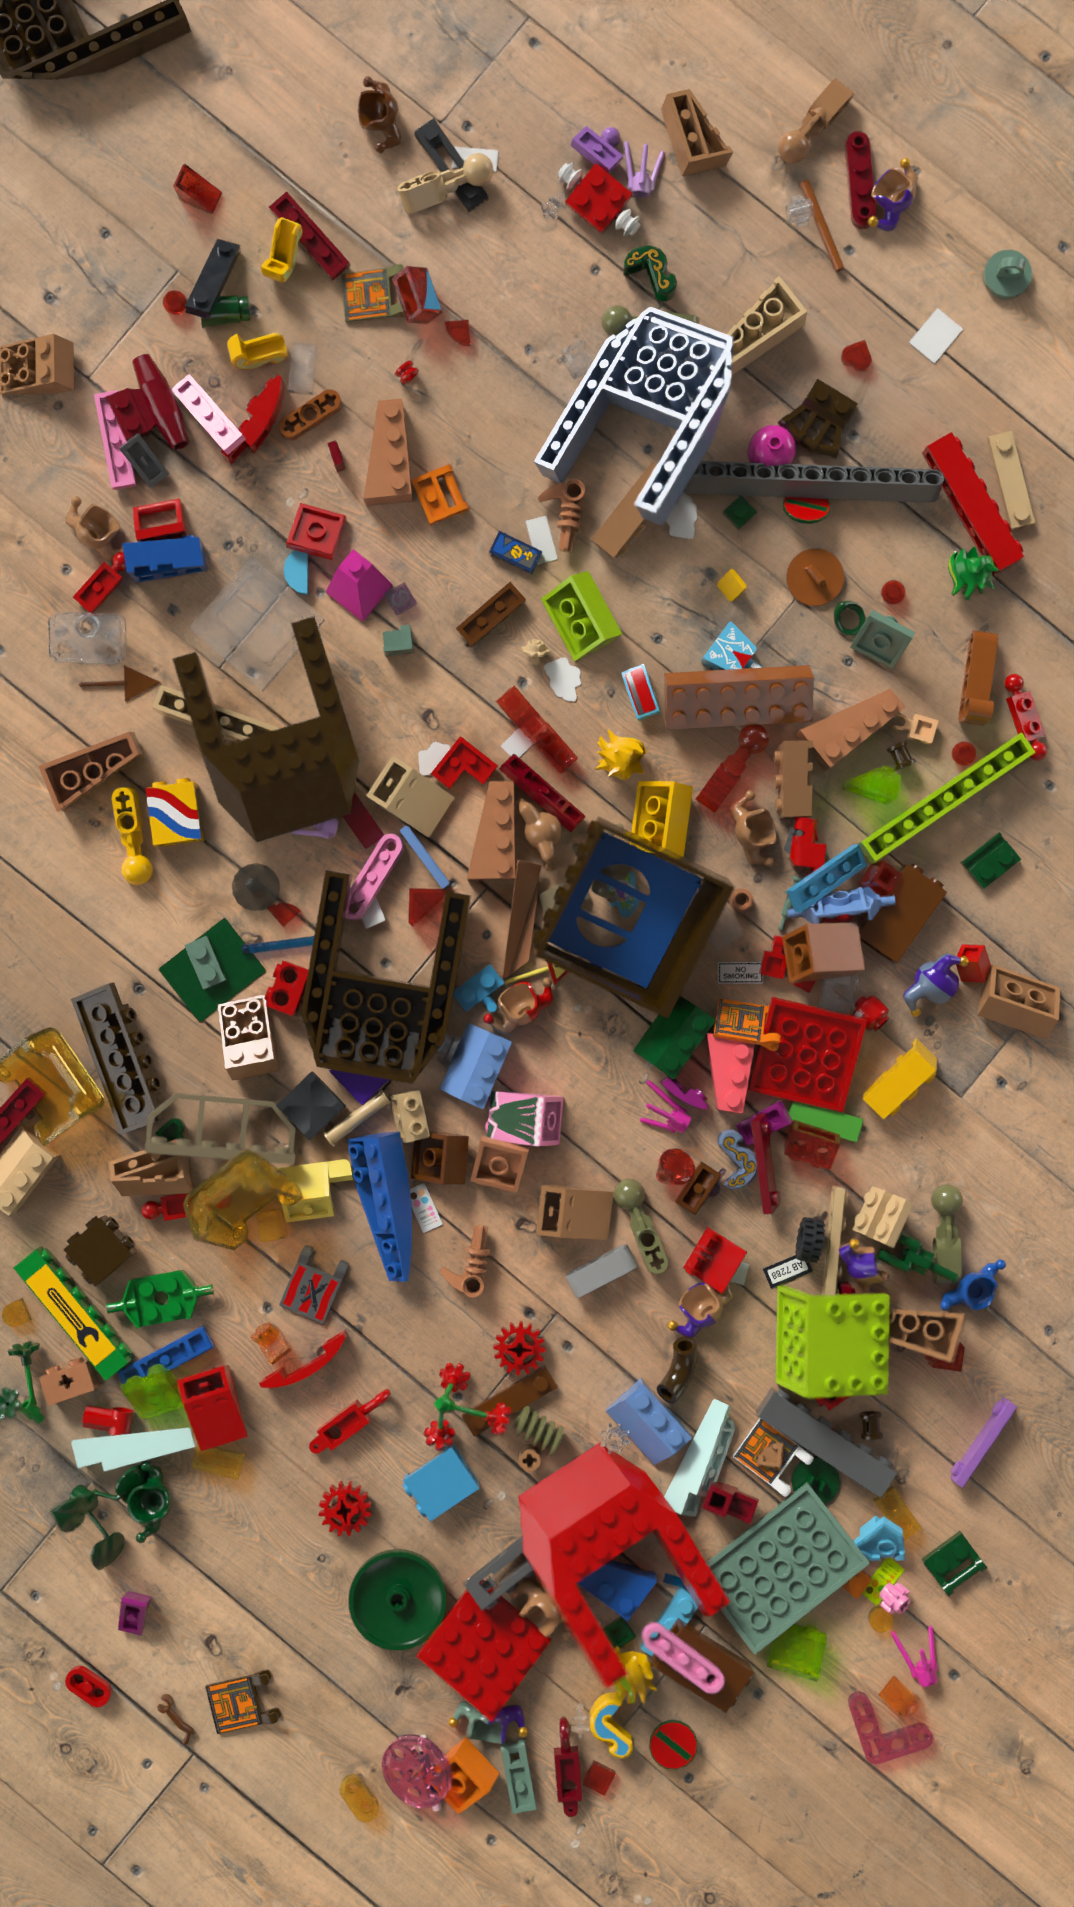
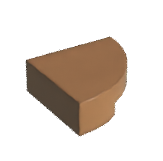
[757,1442,783,1468]

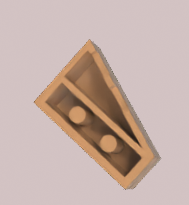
[109,1139,194,1196]

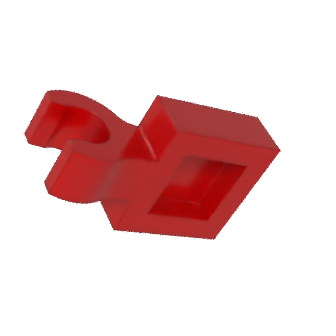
[759,935,786,979]

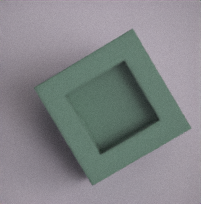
[383,625,414,656]

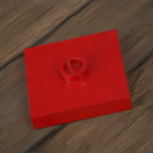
[286,503,346,561]

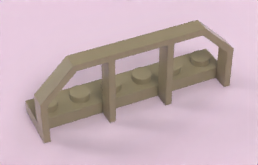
[145,1093,296,1165]

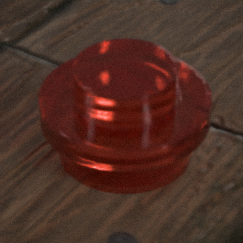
[163,290,187,315]
[881,580,905,605]
[951,741,976,766]

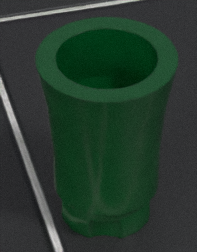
[201,295,250,329]

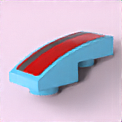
[621,664,661,721]

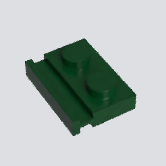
[960,832,1021,889]

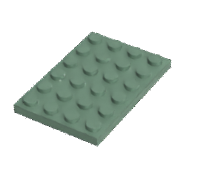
[706,1482,870,1655]

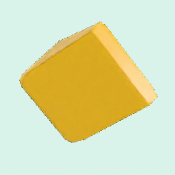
[717,568,747,602]

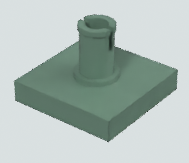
[850,610,915,669]

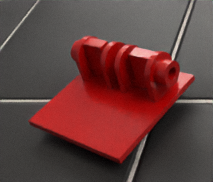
[683,1226,747,1294]

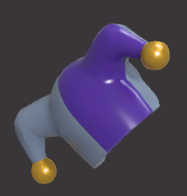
[903,953,969,1017]

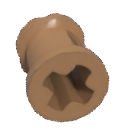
[519,1444,541,1472]

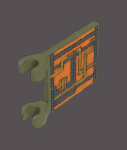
[341,264,410,322]

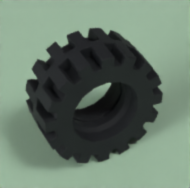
[795,1217,825,1263]

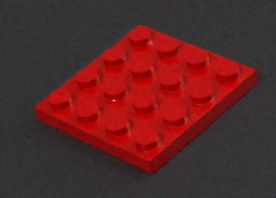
[748,997,867,1112]
[416,1580,552,1722]

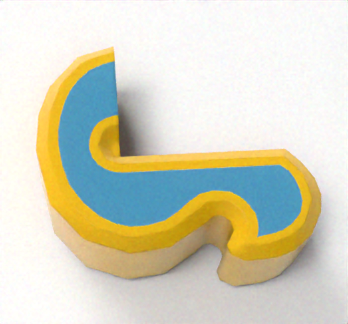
[589,1692,633,1759]

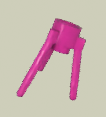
[640,1080,691,1133]
[891,1626,938,1687]

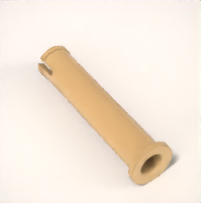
[323,1090,391,1147]

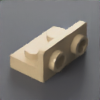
[389,1090,430,1143]

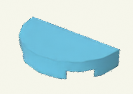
[284,550,308,595]

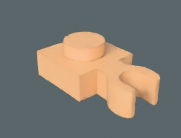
[892,714,938,745]

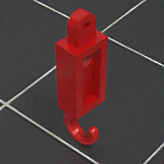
[309,1389,391,1454]

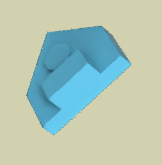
[853,1516,905,1561]

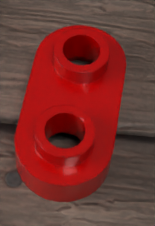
[65,1666,112,1707]

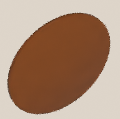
[786,548,844,606]

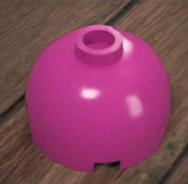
[747,425,796,467]

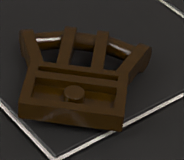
[778,378,858,459]

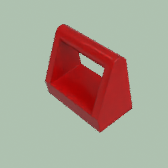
[133,498,188,542]

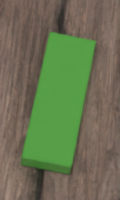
[789,1101,863,1142]

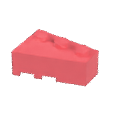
[705,1033,755,1114]

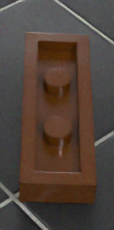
[456,582,526,648]

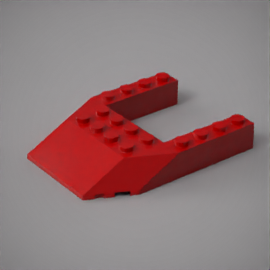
[518,1443,730,1689]

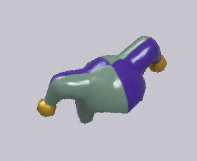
[448,1701,528,1744]

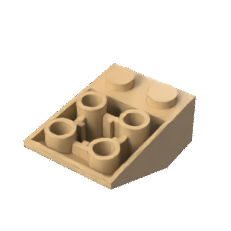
[366,755,455,838]

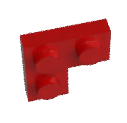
[431,736,498,789]

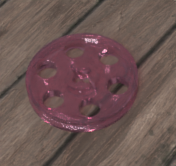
[382,1734,452,1808]

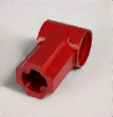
[82,1405,134,1436]

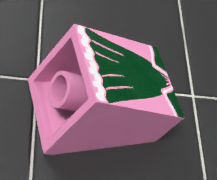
[486,1091,564,1146]

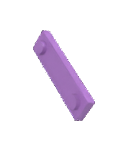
[950,1397,1017,1488]

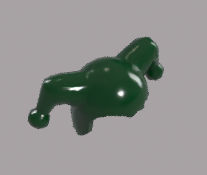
[127,1461,172,1543]

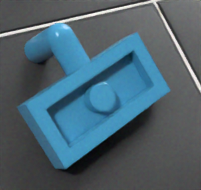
[454,964,504,1012]

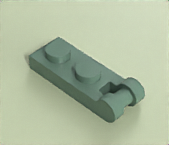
[500,1738,537,1814]

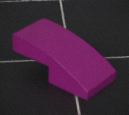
[736,1100,793,1146]

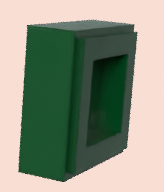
[602,1616,636,1649]

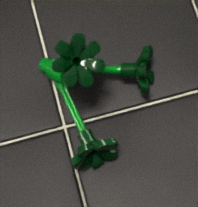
[0,1341,44,1424]

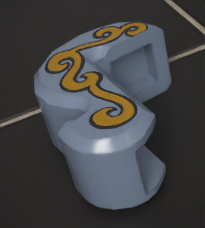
[717,1129,758,1189]

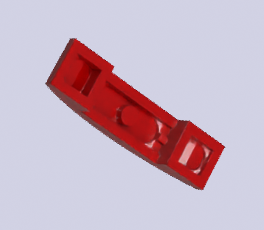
[259,1330,348,1388]

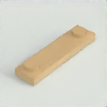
[987,431,1035,530]

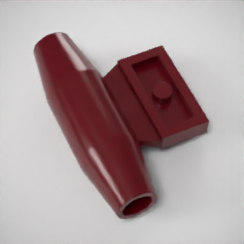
[106,354,190,450]

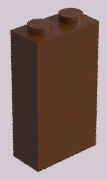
[858,864,947,963]
[651,1618,754,1713]

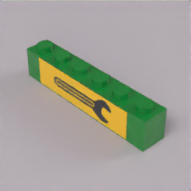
[13,1246,134,1381]

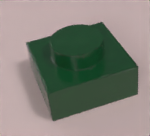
[723,496,757,530]

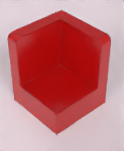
[956,944,991,983]

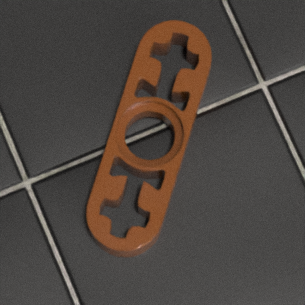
[279,389,342,440]

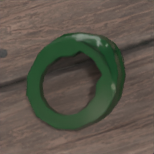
[834,601,866,635]

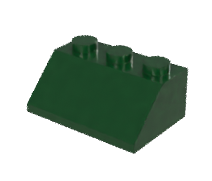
[633,996,716,1079]

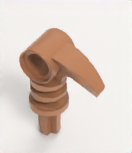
[538,479,585,552]
[440,1224,490,1298]

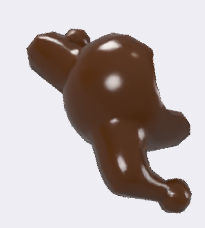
[358,76,401,153]

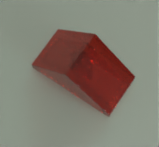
[173,164,222,214]
[408,888,446,927]

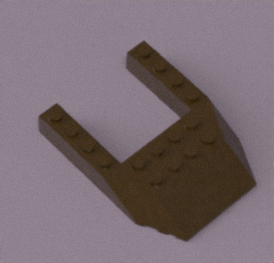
[0,0,191,80]
[172,617,359,842]
[301,870,472,1084]

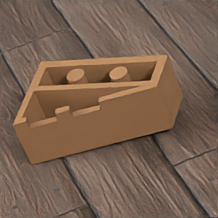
[661,89,733,176]
[773,740,813,819]

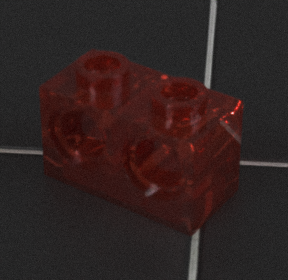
[784,1120,840,1170]

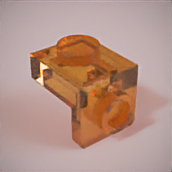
[250,1322,292,1365]
[878,1676,921,1717]

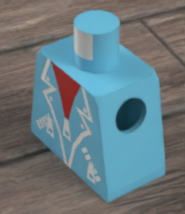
[701,621,762,670]

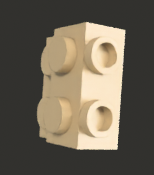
[852,1186,913,1248]

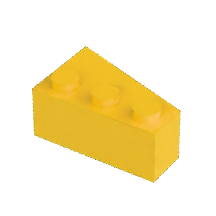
[863,1038,937,1119]

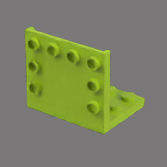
[775,1286,890,1398]

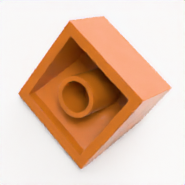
[425,1737,500,1815]

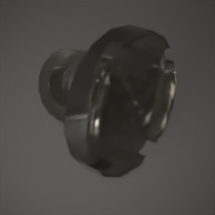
[232,863,280,911]

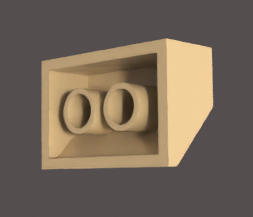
[0,1126,60,1216]

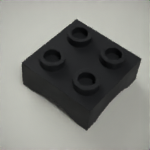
[276,1071,346,1141]

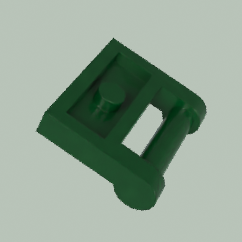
[921,1531,987,1597]

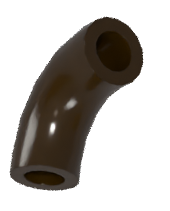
[657,1337,697,1404]

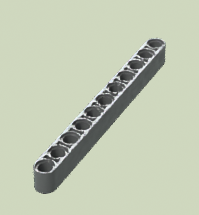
[683,461,944,502]

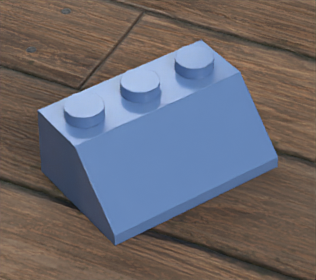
[440,1023,512,1109]
[605,1378,692,1465]

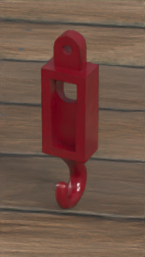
[554,1716,582,1817]

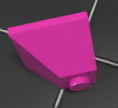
[326,549,393,622]

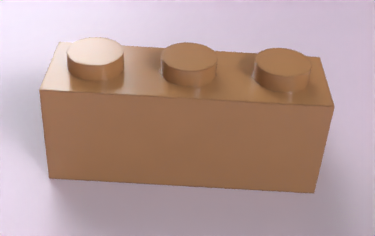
[978,964,1060,1039]

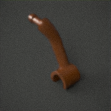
[157,1694,195,1745]

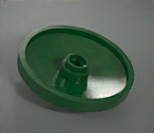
[348,1549,447,1651]

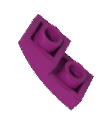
[660,1076,708,1109]

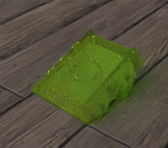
[120,1364,184,1420]
[767,1624,827,1682]

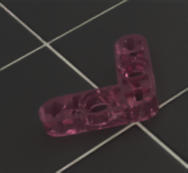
[848,1691,933,1764]

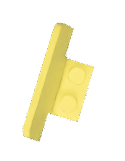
[257,1159,353,1223]

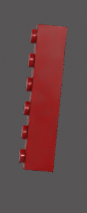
[922,432,1024,576]

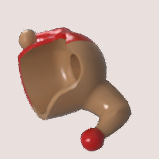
[483,978,554,1035]

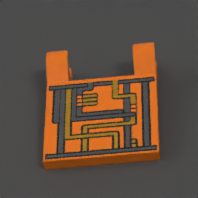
[713,998,780,1051]

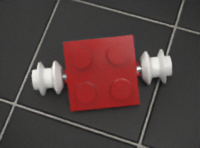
[558,162,640,237]

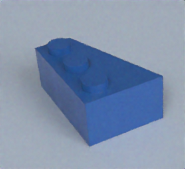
[122,535,208,583]
[577,1559,657,1621]

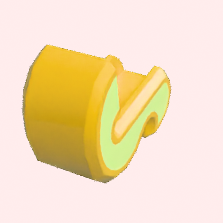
[261,217,302,283]
[227,333,288,370]

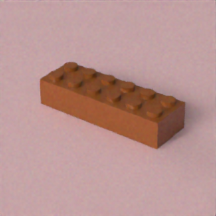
[664,665,814,730]

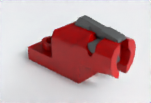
[784,817,827,877]

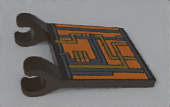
[205,1669,281,1734]

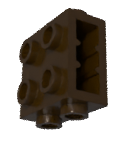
[63,1215,137,1286]

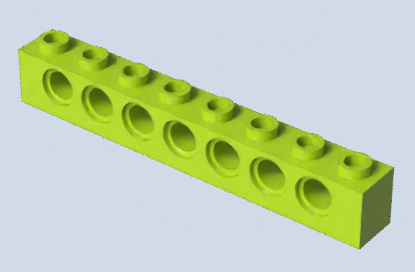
[858,732,1035,864]

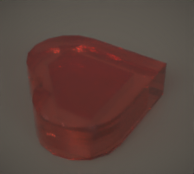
[840,340,872,372]

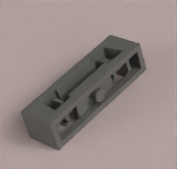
[463,1536,535,1610]

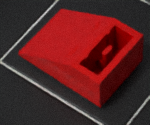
[177,1365,248,1452]

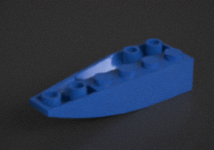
[347,1132,412,1282]

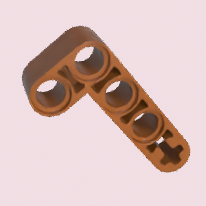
[958,630,998,726]

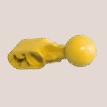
[112,787,153,885]

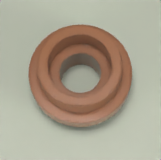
[729,888,753,913]

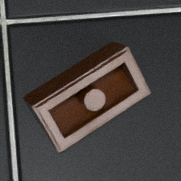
[675,1161,722,1215]

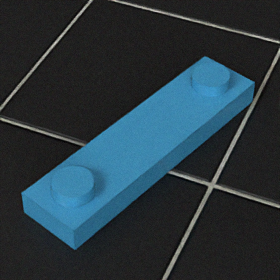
[787,844,867,912]

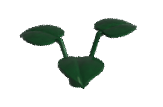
[50,1460,148,1570]

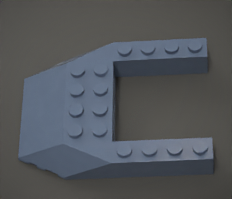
[534,307,734,526]

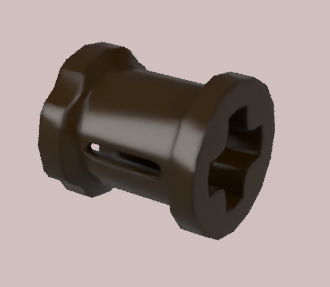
[886,740,916,771]
[859,1411,883,1440]

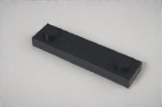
[185,238,240,319]

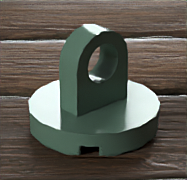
[983,250,1032,299]

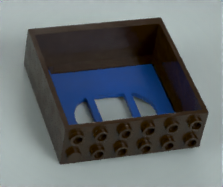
[532,816,735,1018]

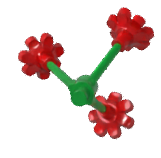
[423,1363,511,1451]

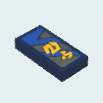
[489,531,542,574]

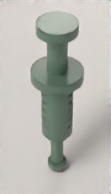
[778,876,802,931]

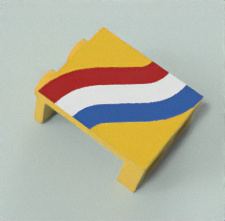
[145,778,205,847]

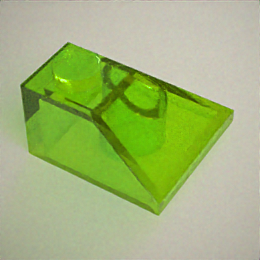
[842,766,901,805]

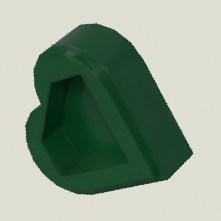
[155,1118,185,1142]

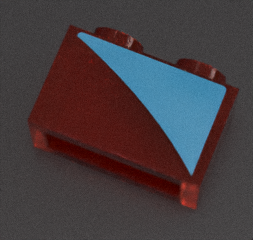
[392,266,443,324]

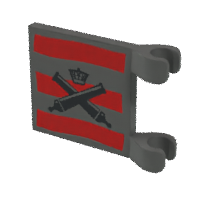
[279,1245,349,1324]

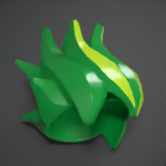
[948,547,999,601]

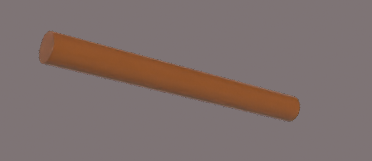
[800,179,844,272]

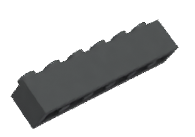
[756,1388,897,1498]

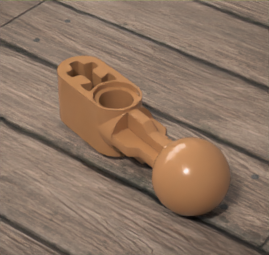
[778,78,854,164]

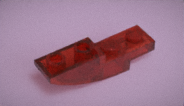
[495,685,578,774]

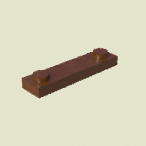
[462,1365,558,1437]

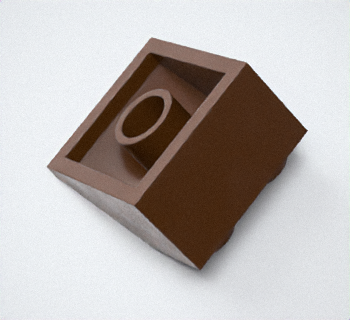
[411,1131,469,1185]

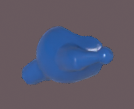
[940,1259,1006,1311]

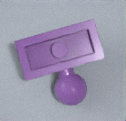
[570,126,623,174]

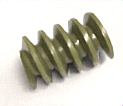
[511,1405,565,1457]

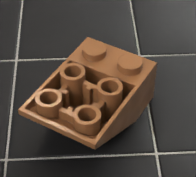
[0,334,74,395]
[218,995,280,1081]
[536,1183,614,1240]

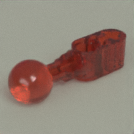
[695,725,769,813]

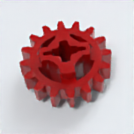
[493,1321,546,1375]
[319,1481,372,1536]

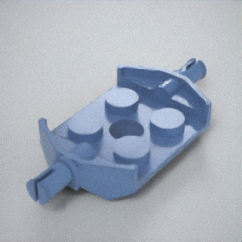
[787,886,896,924]

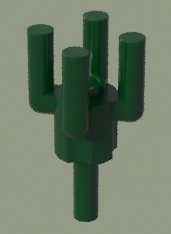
[877,1231,958,1283]

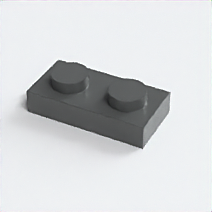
[119,433,169,488]

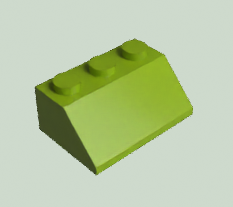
[541,571,622,662]

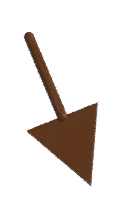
[79,666,160,701]

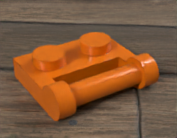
[411,464,470,526]

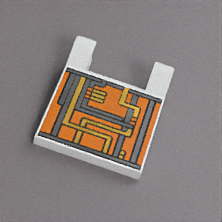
[733,1418,814,1497]

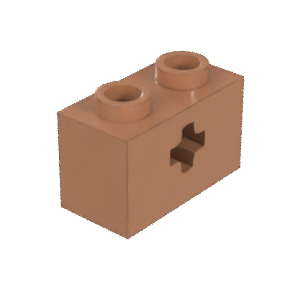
[39,1357,100,1406]

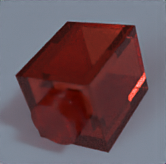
[859,860,902,896]

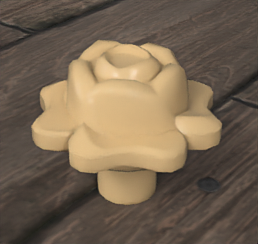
[521,639,550,665]

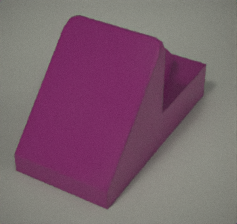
[118,1591,152,1636]

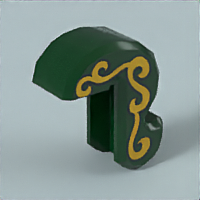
[623,245,677,302]

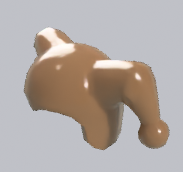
[65,496,123,561]
[730,790,777,867]
[516,798,562,871]
[509,1579,572,1641]

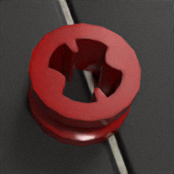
[395,361,419,385]

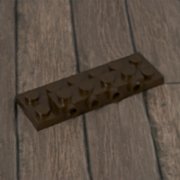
[71,982,164,1135]

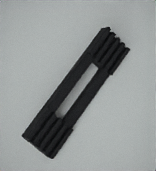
[414,118,488,212]

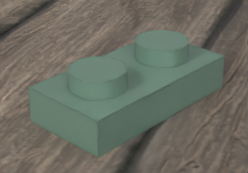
[184,936,227,990]

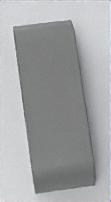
[565,1244,638,1298]

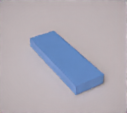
[400,826,450,890]

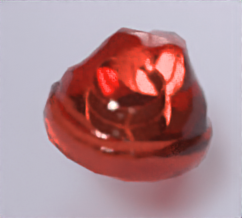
[656,1148,695,1185]

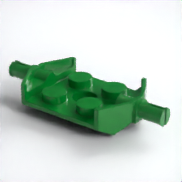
[106,1269,214,1329]

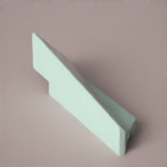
[664,1399,736,1517]
[71,1428,196,1471]

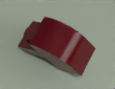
[702,1482,760,1524]

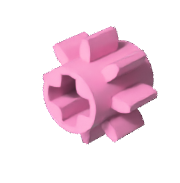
[880,1583,910,1615]

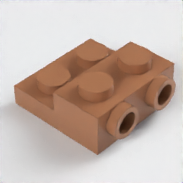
[471,1136,529,1193]

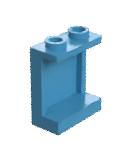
[403,1443,480,1522]

